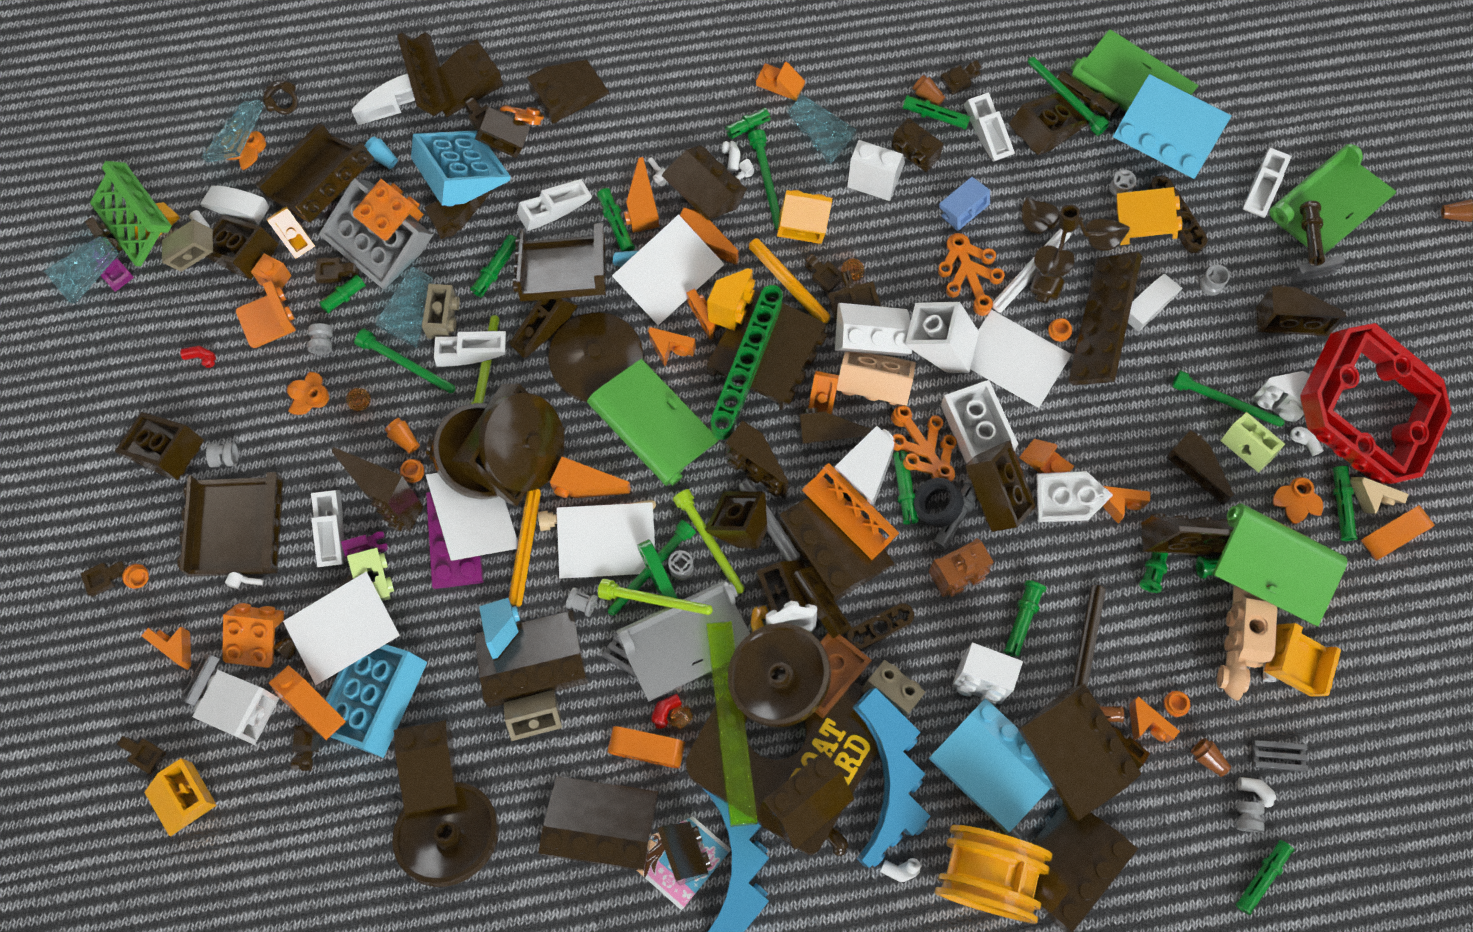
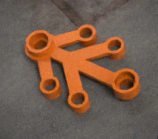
[938,233,1005,316]
[891,405,957,482]

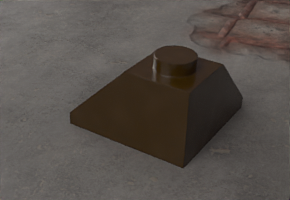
[705,491,767,549]

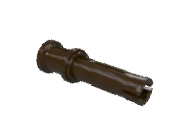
[1057,70,1120,121]
[1299,200,1325,266]

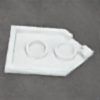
[1037,471,1113,522]
[766,601,817,633]

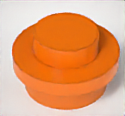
[1048,318,1072,342]
[400,459,425,483]
[122,564,149,589]
[1164,691,1190,717]

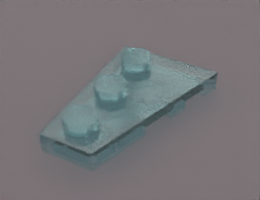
[789,95,856,165]
[201,99,264,163]
[44,236,119,304]
[375,266,433,348]

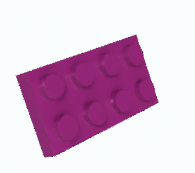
[426,492,484,589]

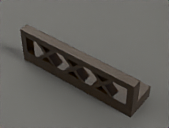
[397,32,451,116]

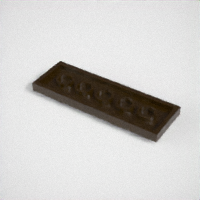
[1068,251,1142,386]

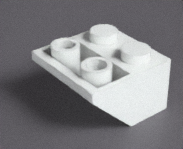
[1252,371,1310,423]

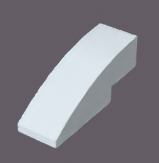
[352,74,415,125]
[964,92,1015,162]
[1243,148,1292,218]
[517,179,592,231]
[200,186,269,226]
[1128,274,1182,332]
[434,331,506,367]
[311,490,344,567]

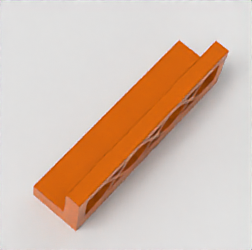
[802,463,899,560]

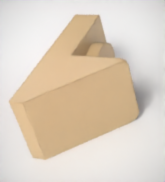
[1350,477,1409,514]

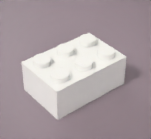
[941,380,1018,464]
[952,642,1023,706]

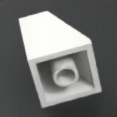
[847,140,905,201]
[905,302,979,373]
[835,426,895,507]
[192,670,279,745]

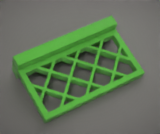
[90,161,172,266]

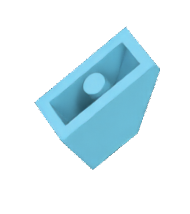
[479,598,520,659]

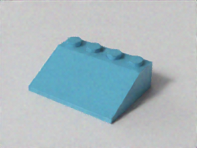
[1113,74,1232,179]
[411,131,511,206]
[326,644,427,758]
[929,698,1053,834]

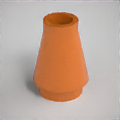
[385,418,420,454]

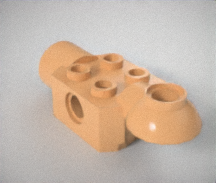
[1217,585,1277,701]

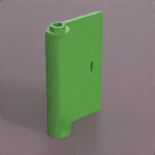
[1071,29,1198,111]
[1270,144,1397,255]
[587,359,719,486]
[1212,503,1347,627]

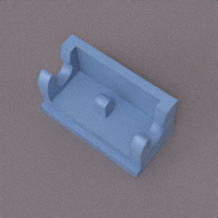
[939,177,990,231]

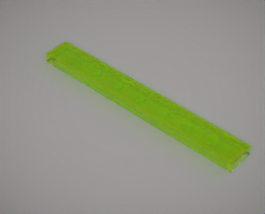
[706,621,757,827]

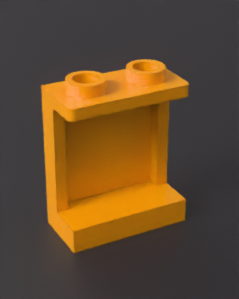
[1117,187,1182,245]
[1264,623,1341,696]

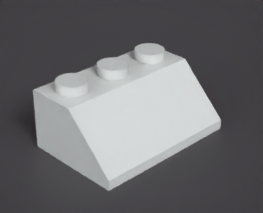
[835,303,912,356]

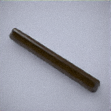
[1072,585,1106,688]

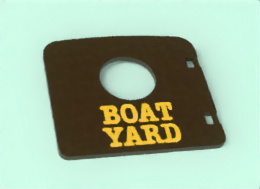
[686,682,878,855]

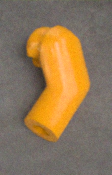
[751,605,768,631]

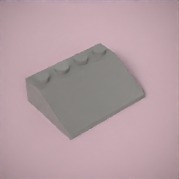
[319,178,433,289]

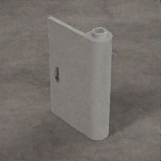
[615,580,750,702]

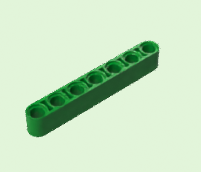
[711,285,783,440]

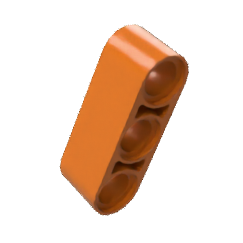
[1361,505,1435,561]
[607,726,686,769]

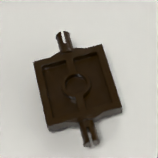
[827,271,881,325]

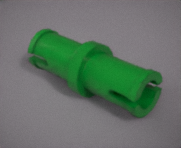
[725,108,771,140]
[319,274,366,314]

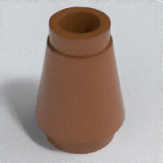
[912,75,946,106]
[1441,199,1473,222]
[1191,738,1231,777]

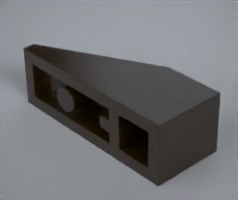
[424,190,492,240]
[509,298,578,358]
[798,407,873,444]
[1166,430,1234,505]

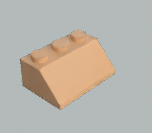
[837,351,916,406]

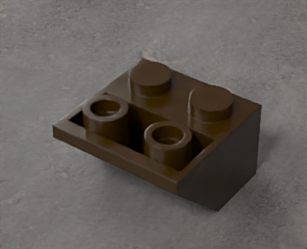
[756,560,810,612]

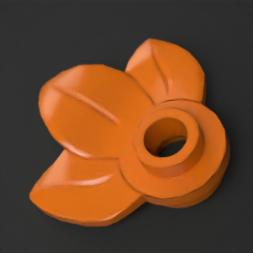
[500,105,544,125]
[225,131,266,170]
[287,372,329,415]
[1273,477,1323,524]

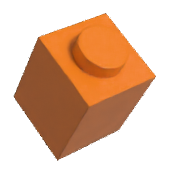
[251,254,291,289]

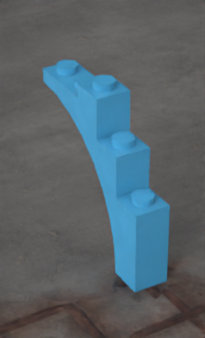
[853,688,930,868]
[701,787,769,932]

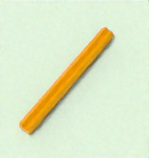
[749,238,831,323]
[509,489,541,607]

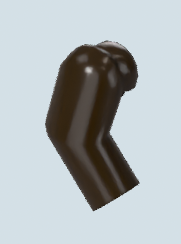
[826,828,848,856]

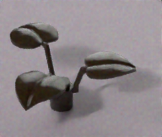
[1022,197,1130,278]

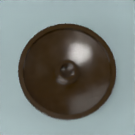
[549,312,644,402]
[479,393,565,492]
[432,403,499,499]
[728,623,831,727]
[392,782,499,887]

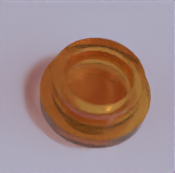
[841,258,865,281]
[346,388,371,411]
[669,705,693,729]

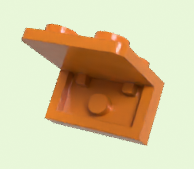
[353,179,424,241]
[236,280,296,348]
[222,603,284,668]

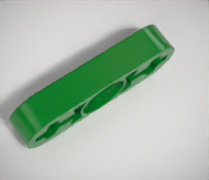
[637,539,678,608]

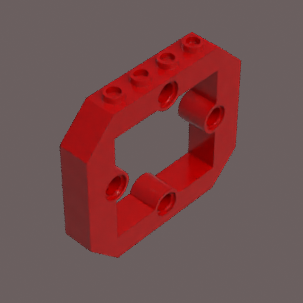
[1300,323,1452,485]

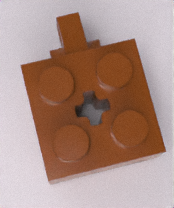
[928,538,994,597]

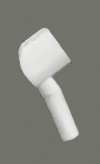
[648,157,667,186]
[735,159,754,180]
[225,572,264,589]

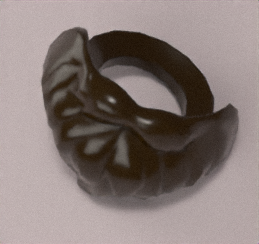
[263,80,298,115]

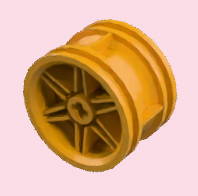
[934,825,1052,924]

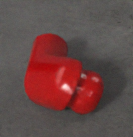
[180,345,216,368]
[651,693,682,729]

